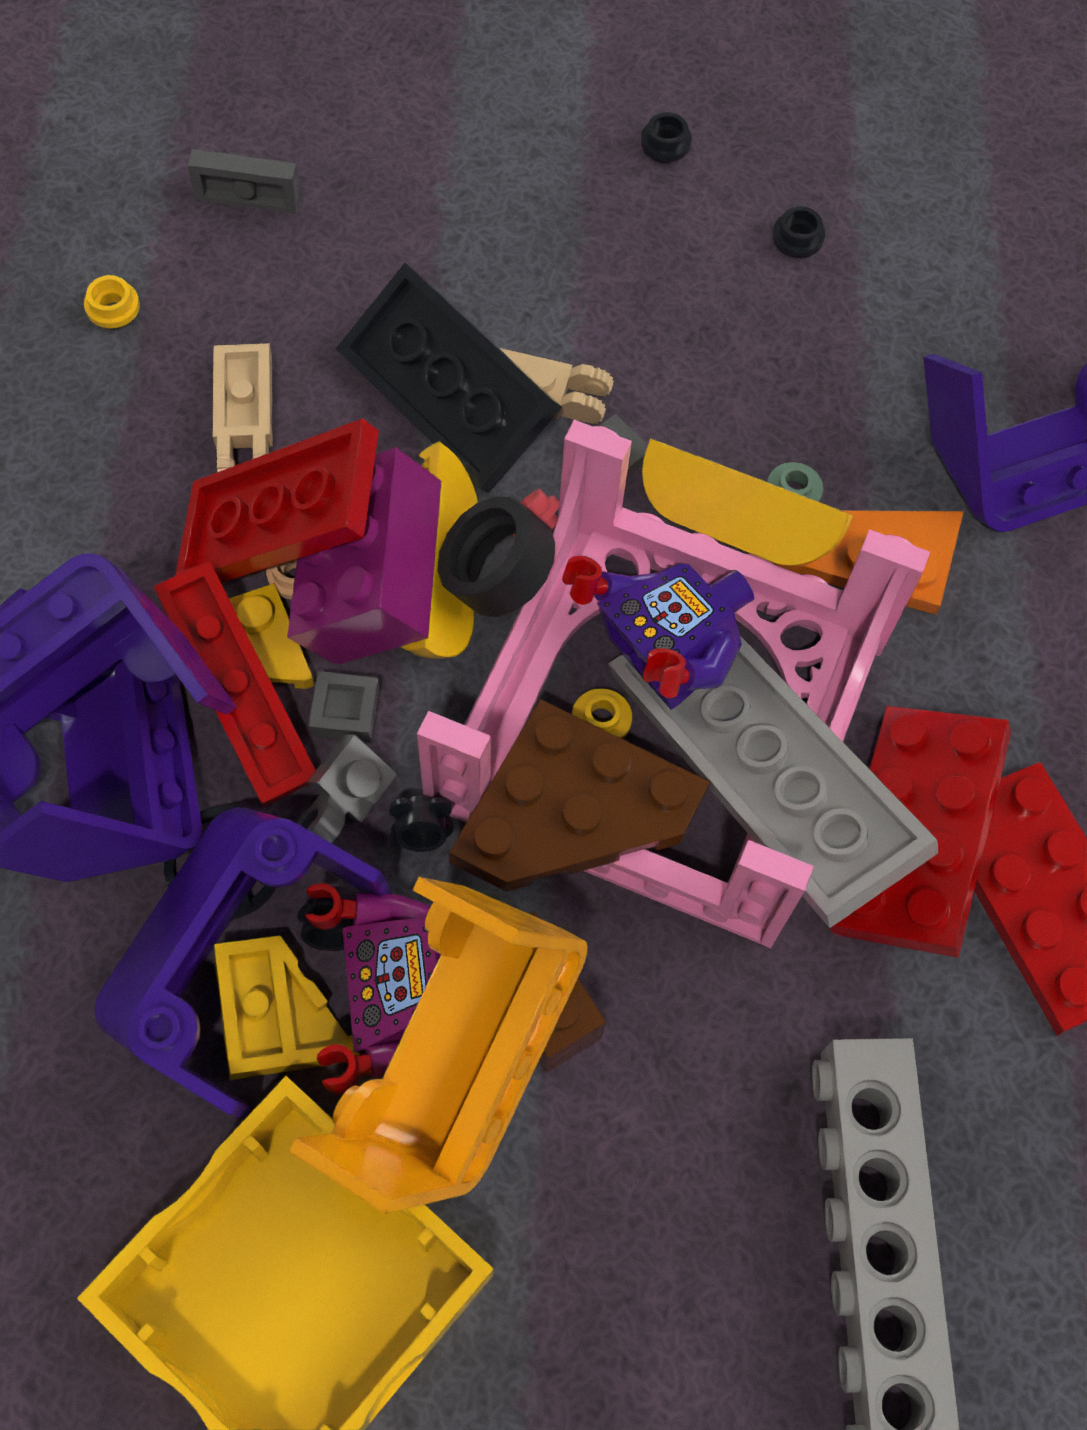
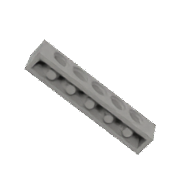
[812,1038,959,1430]

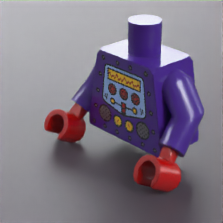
[562,555,754,710]

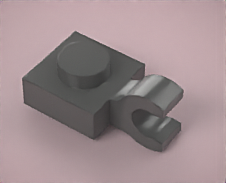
[296,734,397,843]

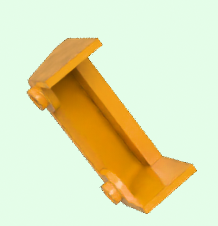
[289,877,588,1214]

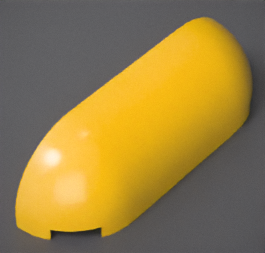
[642,438,854,565]
[400,442,478,659]

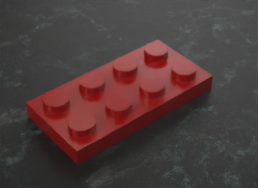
[175,418,379,583]
[829,706,1011,958]
[974,762,1087,1036]

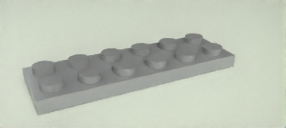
[608,636,938,928]

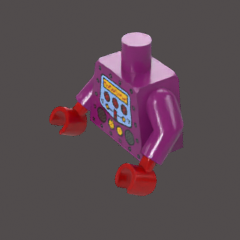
[305,883,441,1095]

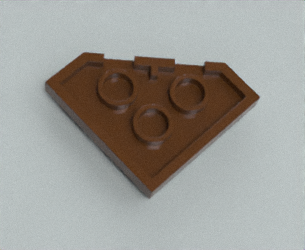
[449,699,710,892]

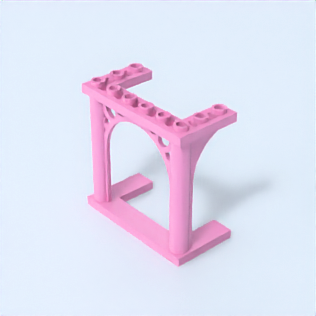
[417,420,930,948]

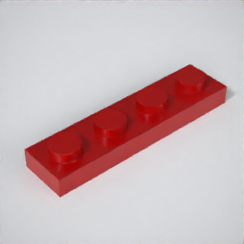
[153,561,316,808]

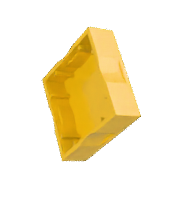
[77,1076,494,1430]

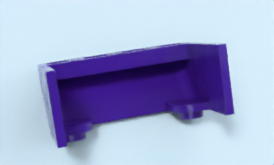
[923,354,1087,532]
[0,553,237,831]
[0,588,202,882]
[95,807,393,1120]

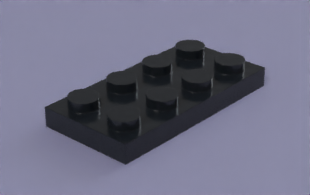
[336,263,562,493]

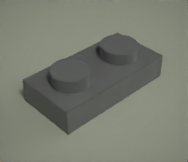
[187,149,301,214]

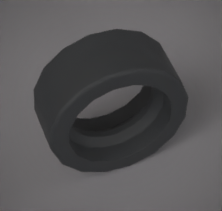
[437,496,555,617]

